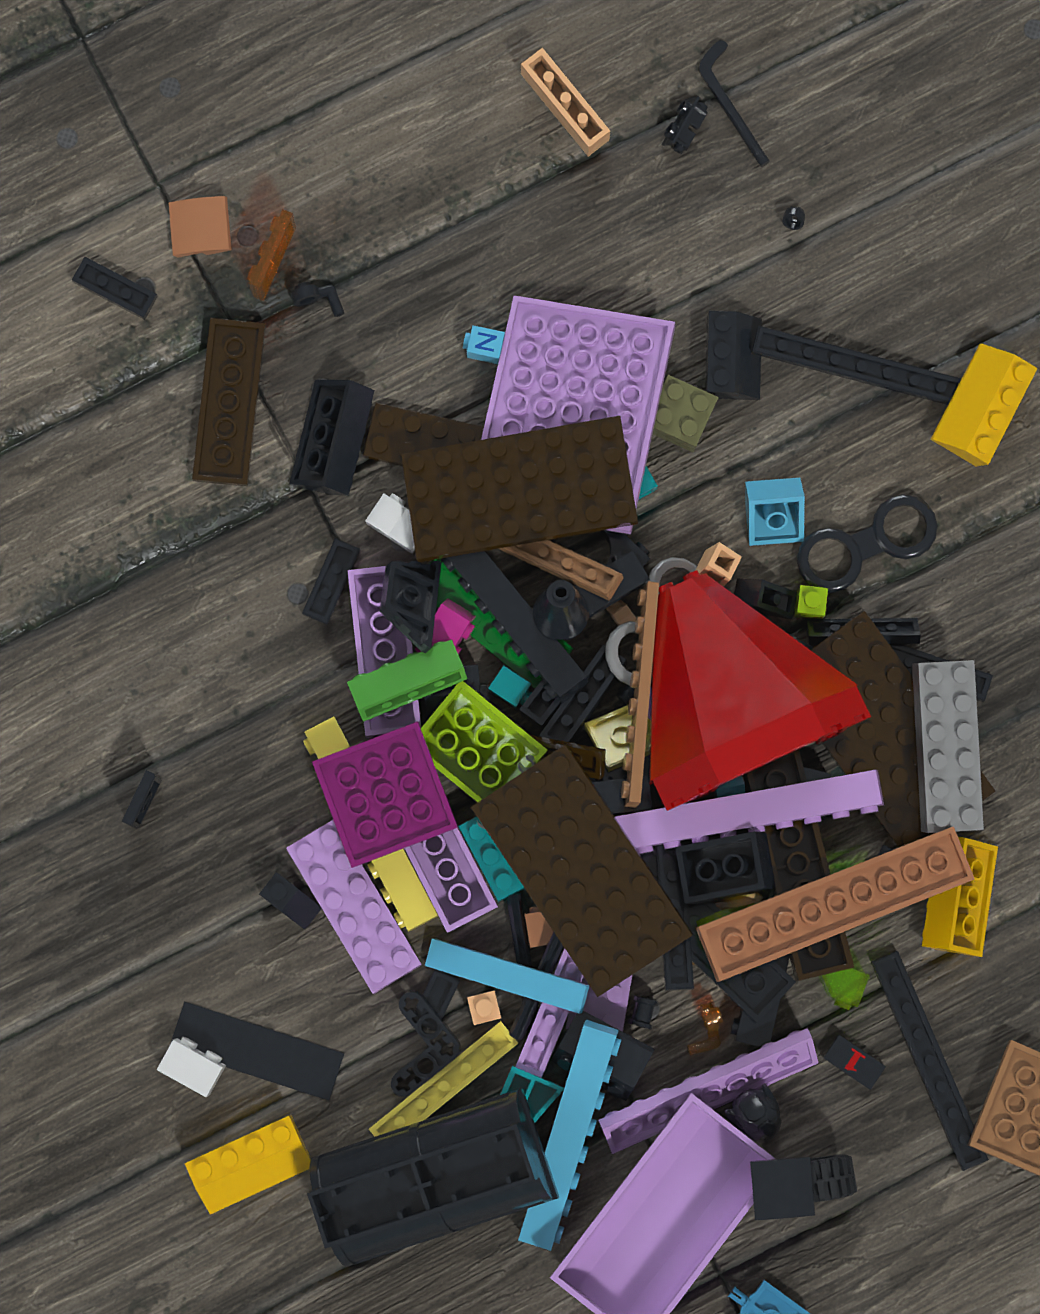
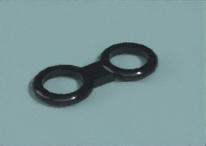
[797,494,938,593]

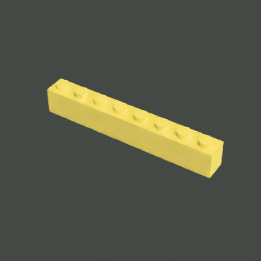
[303,717,438,932]

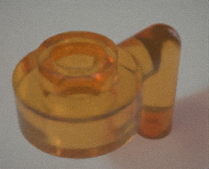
[687,1002,723,1056]

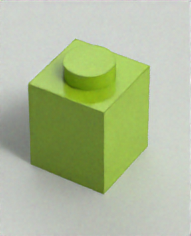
[794,585,828,619]

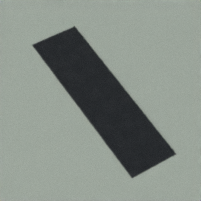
[170,1001,345,1101]

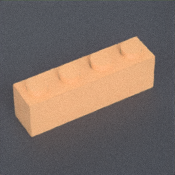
[521,48,610,156]

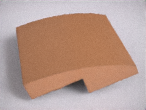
[169,196,231,258]

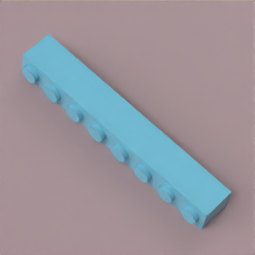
[518,1020,621,1251]

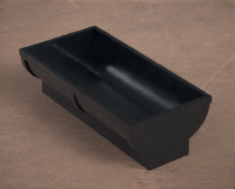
[307,1087,559,1267]

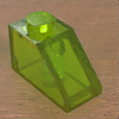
[819,968,870,1010]

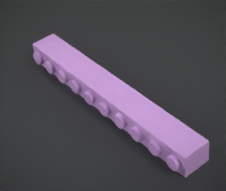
[615,770,884,854]

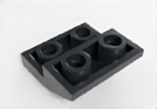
[750,1156,815,1220]

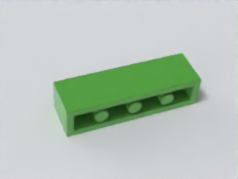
[347,639,467,722]

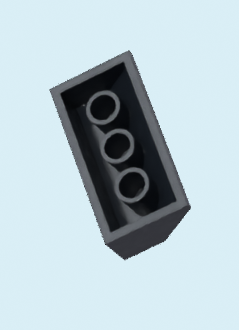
[289,380,375,496]

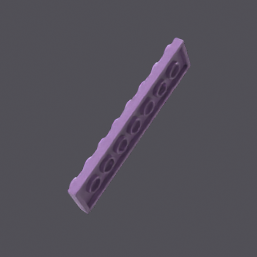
[599,1028,818,1154]

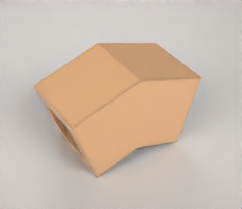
[606,600,636,626]

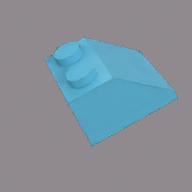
[745,478,805,546]

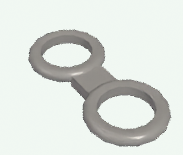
[605,557,697,686]

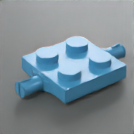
[728,1279,810,1314]

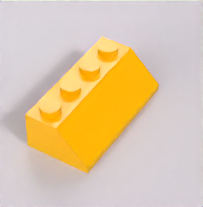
[930,344,1038,466]
[922,837,998,957]
[184,1115,311,1214]

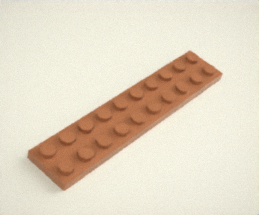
[696,826,975,982]

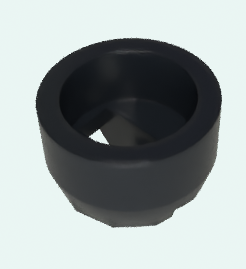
[782,206,805,230]

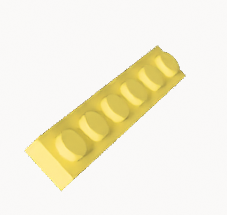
[369,1021,518,1137]

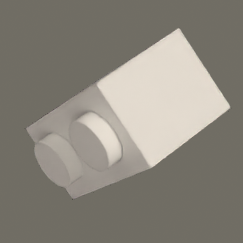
[157,1037,226,1097]

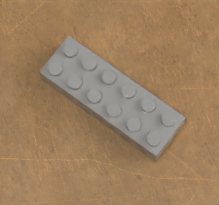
[912,660,984,833]

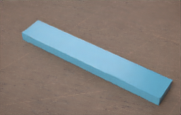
[425,938,589,1014]

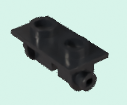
[661,96,708,154]

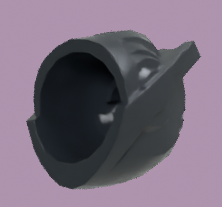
[724,1083,782,1143]

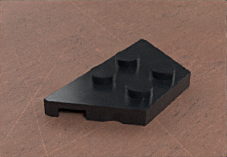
[379,561,442,653]

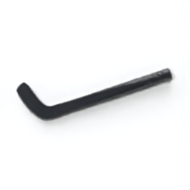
[699,40,770,167]

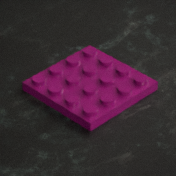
[312,721,458,868]

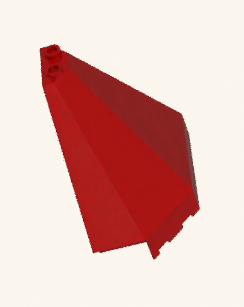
[649,570,871,811]

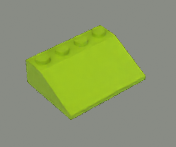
[421,681,548,802]

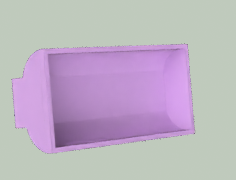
[550,1093,775,1314]

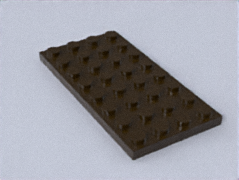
[401,415,638,562]
[811,611,996,848]
[471,744,693,997]

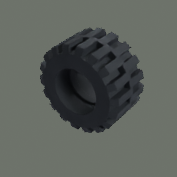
[811,1154,857,1202]

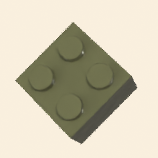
[653,375,718,453]

